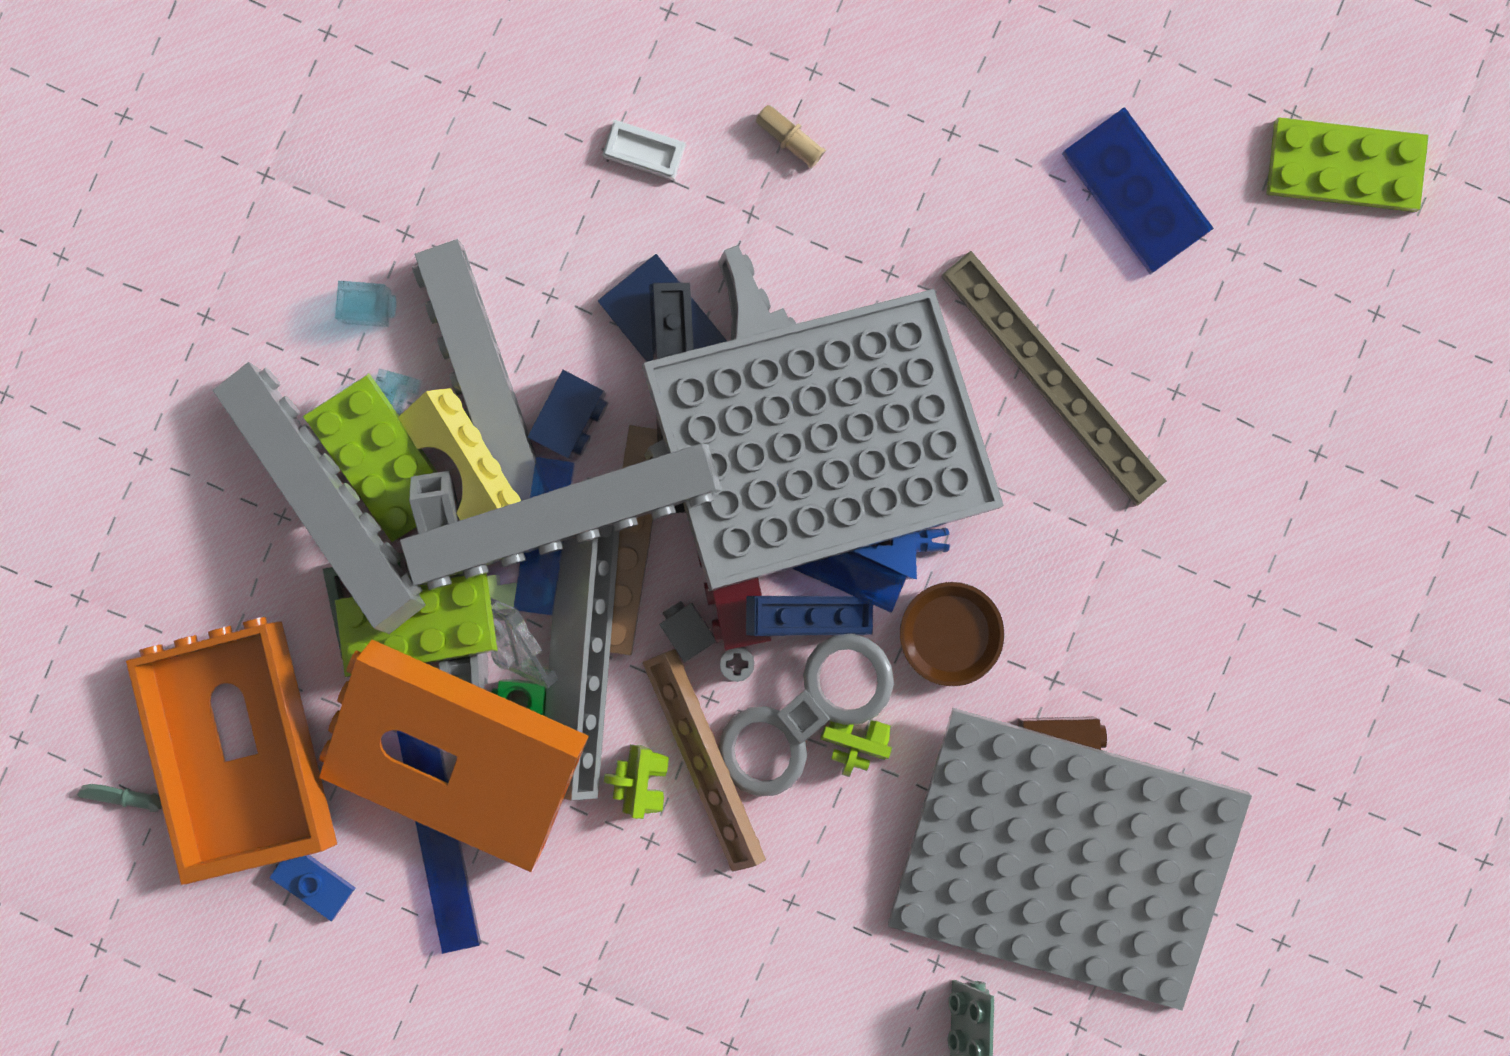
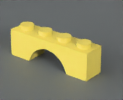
[398,388,521,520]

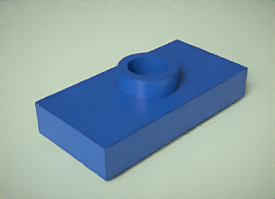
[269,855,356,922]

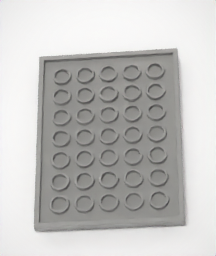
[642,289,1004,591]
[888,707,1252,1011]

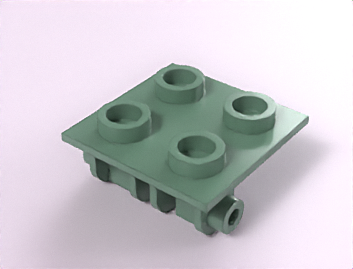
[948,980,994,1056]

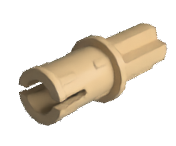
[756,105,826,169]

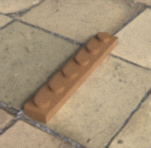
[610,425,657,656]
[642,649,766,872]

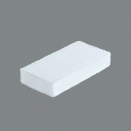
[602,120,686,181]

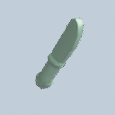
[77,784,162,812]

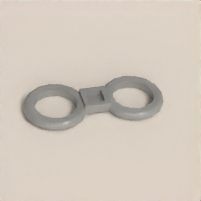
[718,634,894,797]

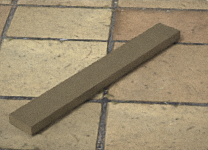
[941,251,1167,506]

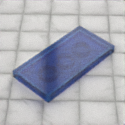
[1062,107,1214,275]

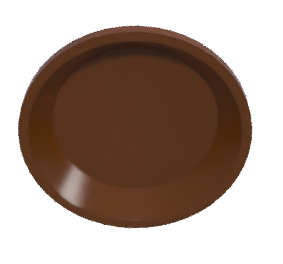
[900,582,1004,686]

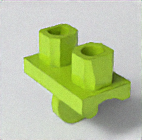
[820,720,892,777]
[604,744,669,819]

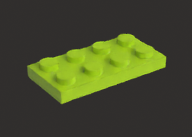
[1266,117,1429,212]
[303,373,438,542]
[335,574,498,677]

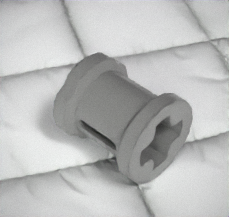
[720,647,754,682]

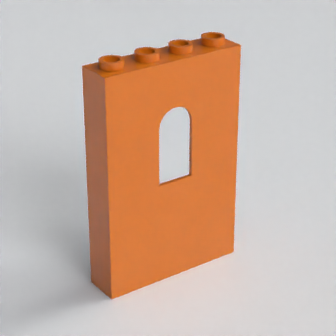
[126,617,337,885]
[319,640,589,872]

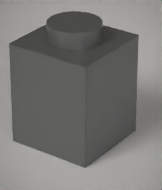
[659,601,716,663]

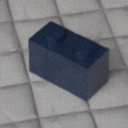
[528,369,608,460]

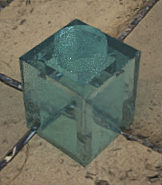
[335,281,396,327]

